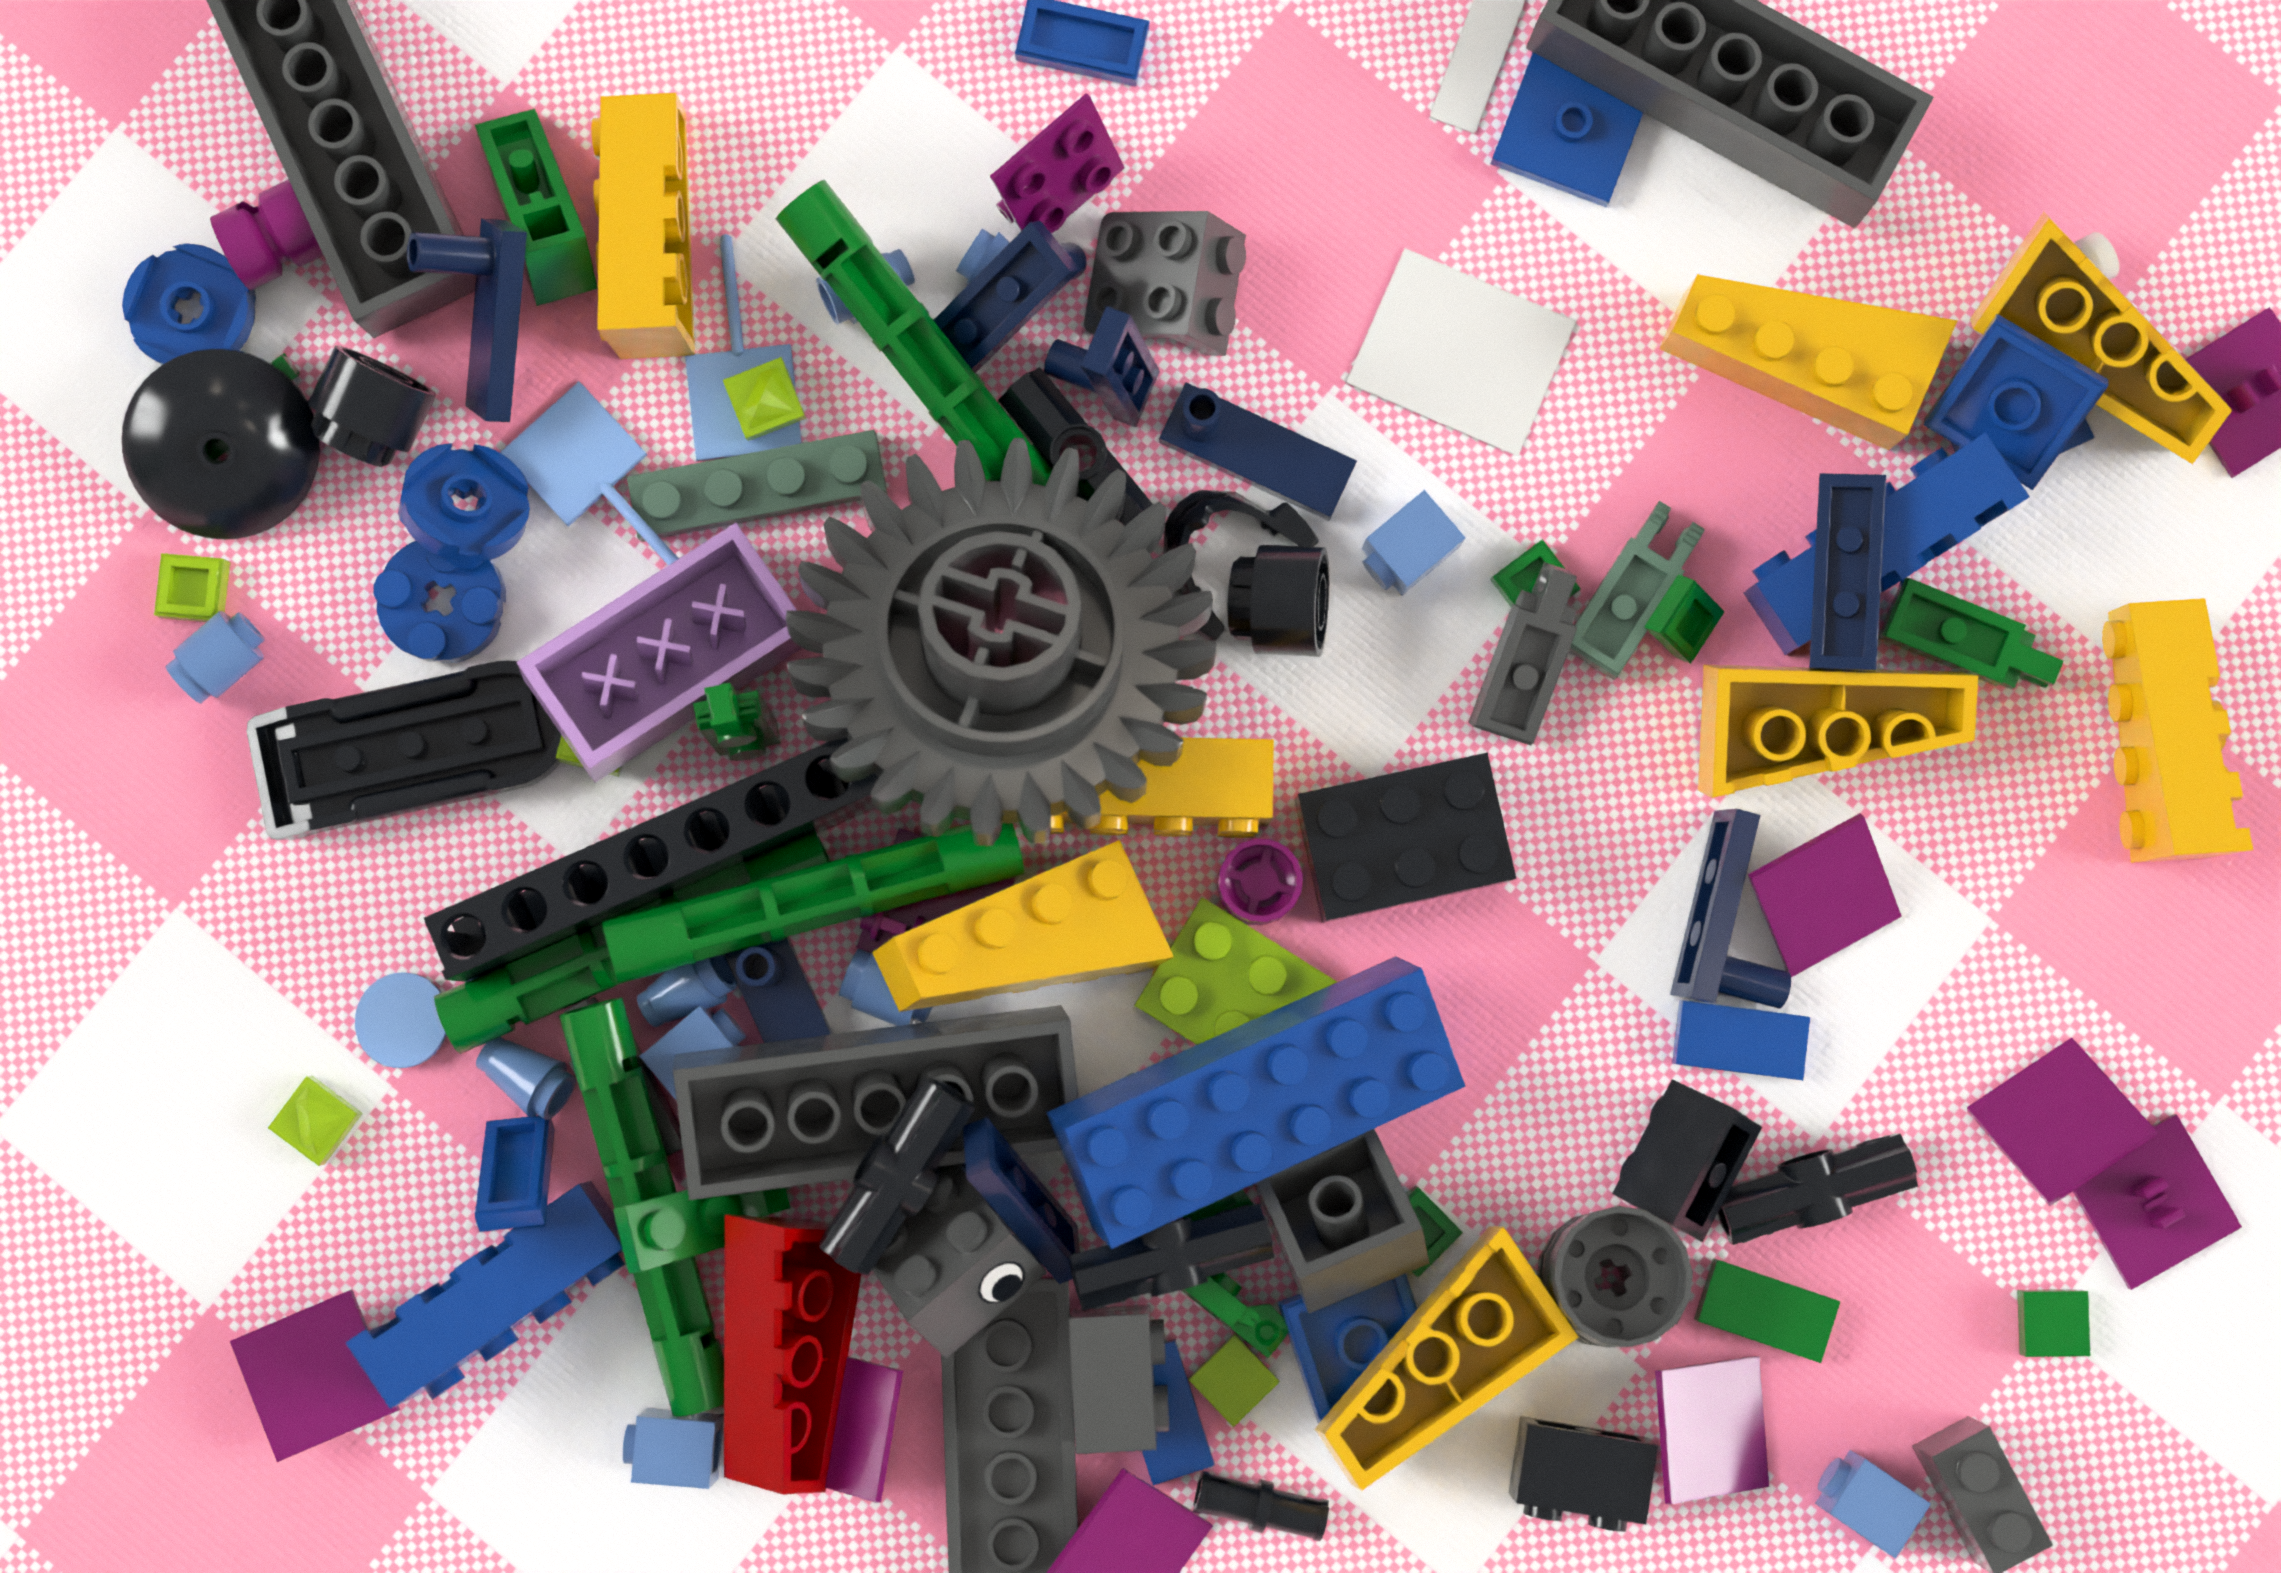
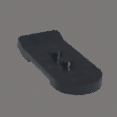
[246,660,562,840]

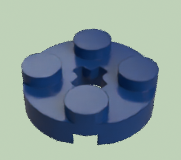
[122,243,256,365]
[398,443,530,569]
[373,541,506,663]

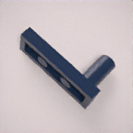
[407,218,527,422]
[934,221,1087,374]
[1044,306,1160,428]
[1159,382,1357,521]
[1809,473,1886,673]
[1670,808,1792,1009]
[724,937,833,1043]
[963,1117,1080,1284]

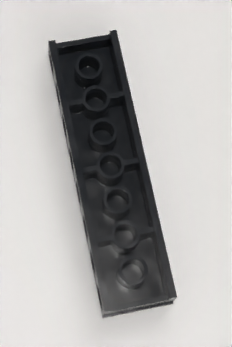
[423,738,879,982]

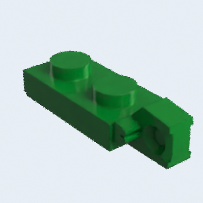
[1878,577,2064,689]
[693,683,781,761]
[613,1187,791,1274]
[1181,1272,1289,1358]

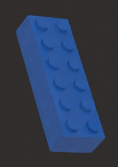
[1046,956,1466,1249]

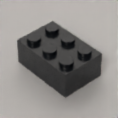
[1294,752,1517,923]

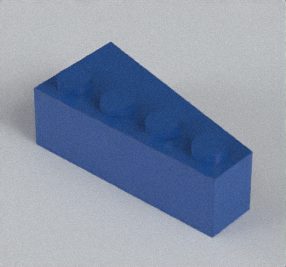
[1743,432,2030,655]
[346,1181,625,1409]

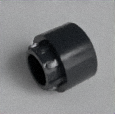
[308,345,437,467]
[1227,544,1330,657]

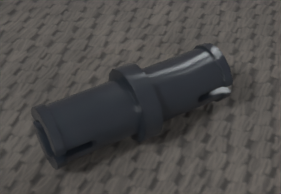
[1193,1471,1329,1542]

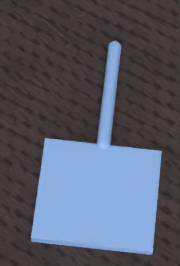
[685,234,802,461]
[500,381,679,565]

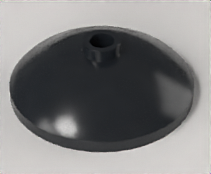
[121,348,321,539]

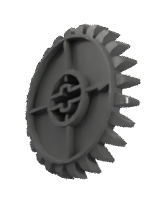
[785,438,1217,846]

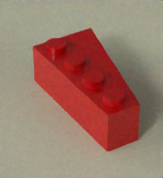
[724,1214,862,1495]

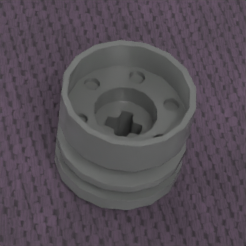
[1537,1206,1693,1348]

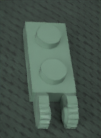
[1569,501,1705,680]

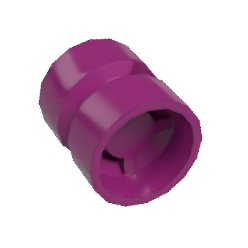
[210,179,323,291]
[1217,838,1303,926]

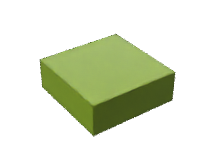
[154,553,231,622]
[1188,1333,1280,1427]

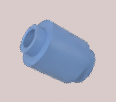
[165,611,265,704]
[839,948,933,1026]

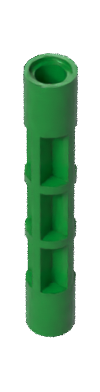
[775,179,1053,486]
[602,823,1025,984]
[434,830,831,1054]
[559,997,724,1417]

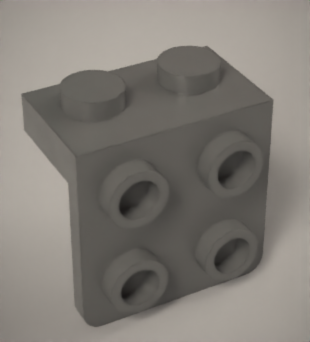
[1084,211,1246,356]

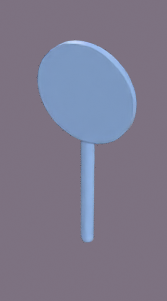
[355,972,447,1068]

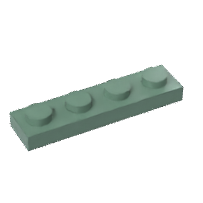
[627,429,888,542]

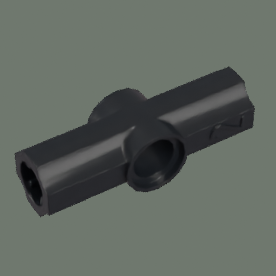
[998,366,1153,526]
[819,1075,975,1276]
[1717,1133,1918,1245]
[1068,1203,1275,1311]

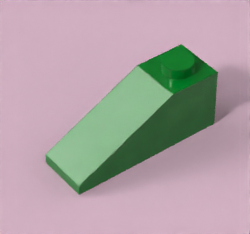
[475,108,598,306]

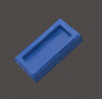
[1015,0,1150,87]
[1672,1000,1810,1081]
[474,1115,555,1232]
[1142,1339,1215,1485]

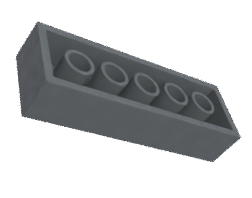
[206,0,476,338]
[1526,0,1934,229]
[673,1005,1079,1200]

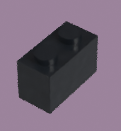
[1612,1079,1762,1242]
[1508,1416,1658,1532]

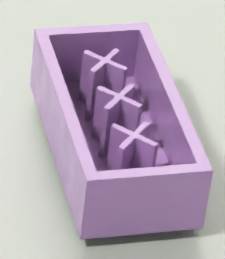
[516,523,802,783]

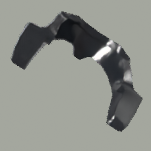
[1163,490,1319,641]

